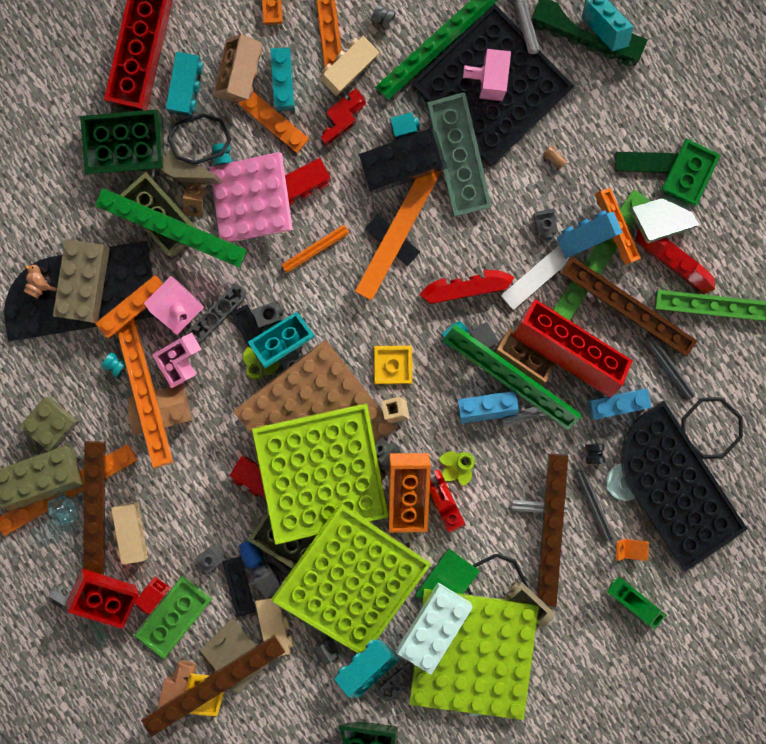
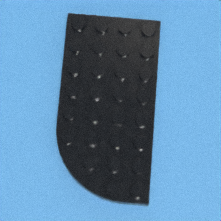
[4,241,155,342]
[621,401,748,572]

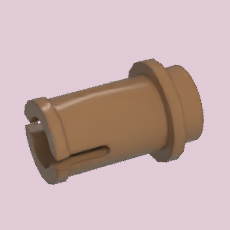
[543,146,568,170]

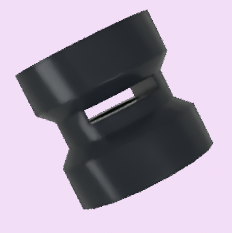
[585,443,605,464]

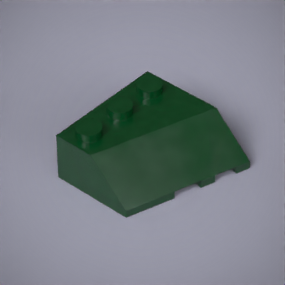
[338,722,398,744]

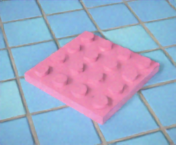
[210,152,293,242]

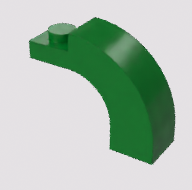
[607,577,667,630]

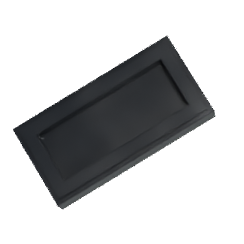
[230,304,263,347]

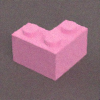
[152,333,202,388]

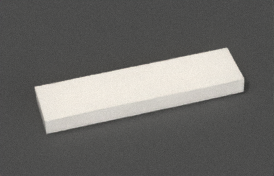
[501,246,569,310]

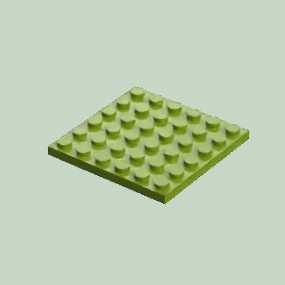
[251,403,388,545]
[271,503,431,653]
[409,589,539,720]

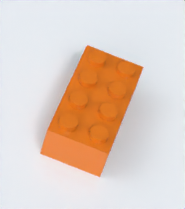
[388,453,431,532]

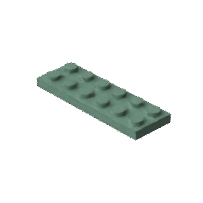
[427,92,492,216]

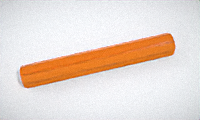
[282,225,349,273]

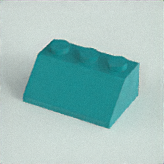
[248,312,315,368]
[334,639,401,698]

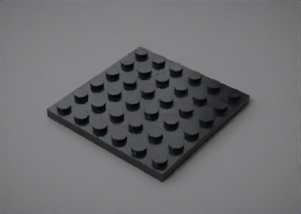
[411,4,574,167]

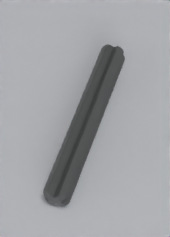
[643,335,696,400]
[575,470,614,542]

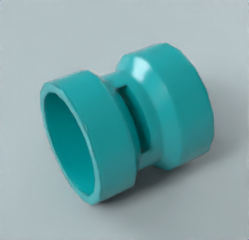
[211,143,232,166]
[101,352,127,379]

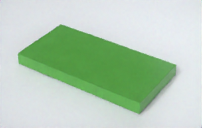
[134,575,212,659]

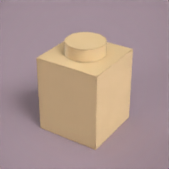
[381,397,410,423]

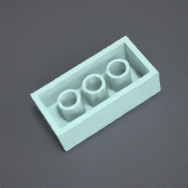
[397,583,473,674]

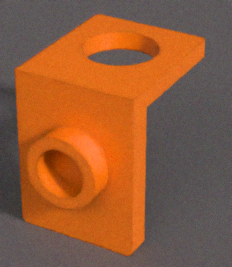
[616,539,649,561]

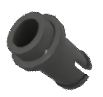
[267,556,291,576]

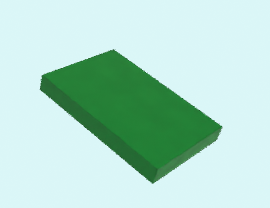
[660,138,721,207]
[415,548,480,600]

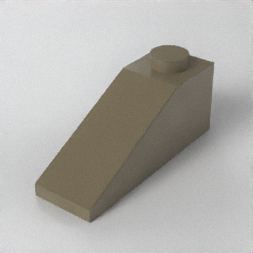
[160,149,223,184]

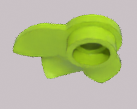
[243,347,280,380]
[439,451,475,486]

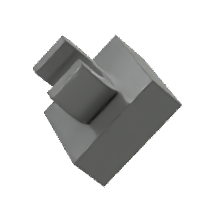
[49,585,71,611]
[313,637,339,665]

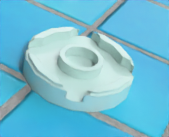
[606,464,635,501]

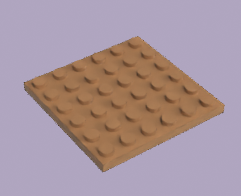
[233,339,396,444]

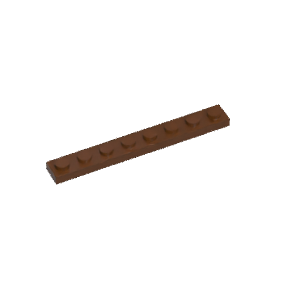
[560,256,697,357]
[83,441,106,575]
[537,453,569,607]
[141,635,285,737]

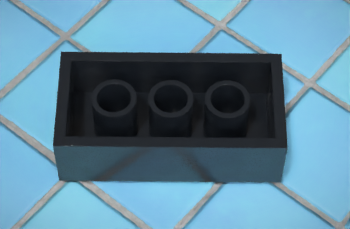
[359,128,447,193]

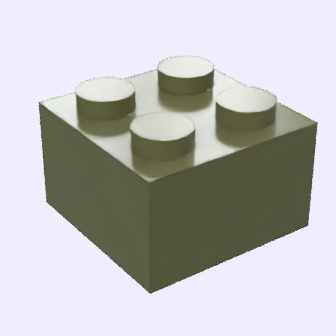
[19,397,79,451]

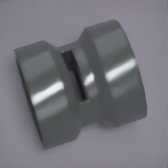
[371,3,396,30]

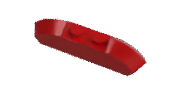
[635,229,715,294]
[419,270,514,304]

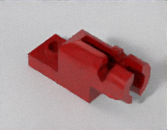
[321,88,366,146]
[430,470,466,533]

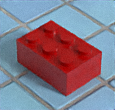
[66,568,139,629]

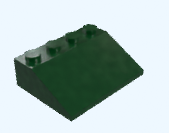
[80,109,164,175]

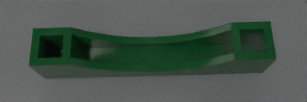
[531,0,648,66]

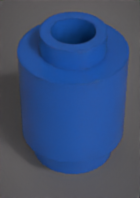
[239,541,264,569]

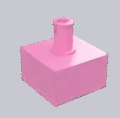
[463,49,511,101]
[144,276,204,335]

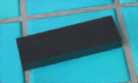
[365,214,420,267]
[222,556,256,617]

